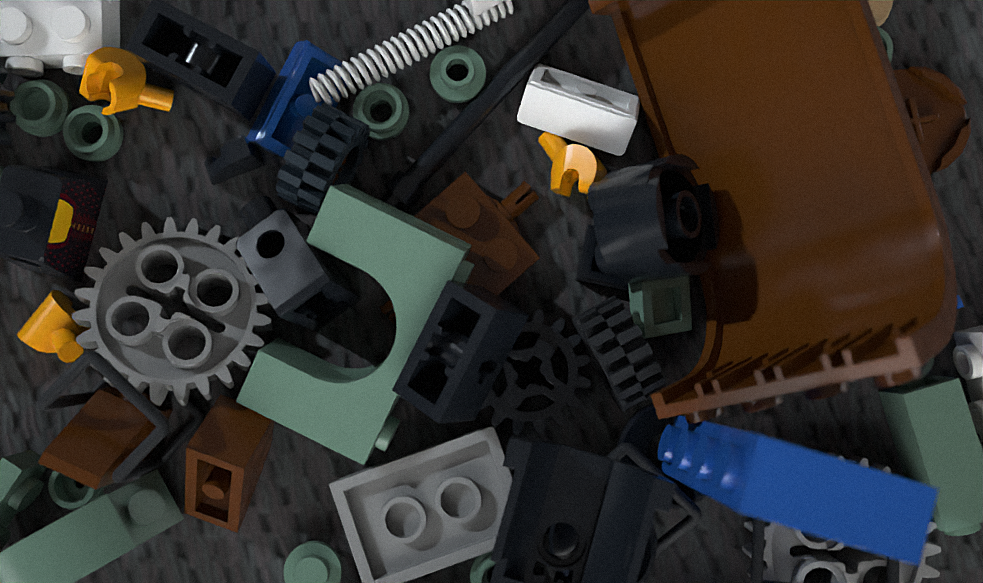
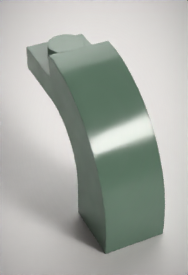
[0,469,184,583]

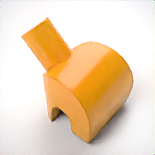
[79,47,174,115]
[538,131,608,199]
[17,290,90,363]

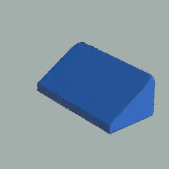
[247,40,352,158]

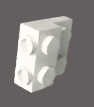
[0,0,120,77]

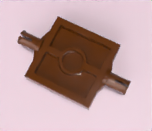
[379,171,540,325]

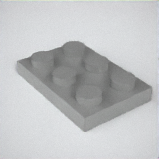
[329,424,513,583]

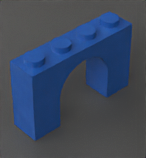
[658,415,939,566]

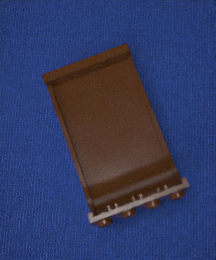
[588,0,957,424]

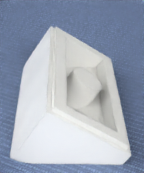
[517,63,640,156]

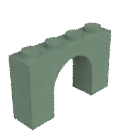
[236,184,475,465]
[878,375,983,536]

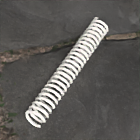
[309,0,514,106]

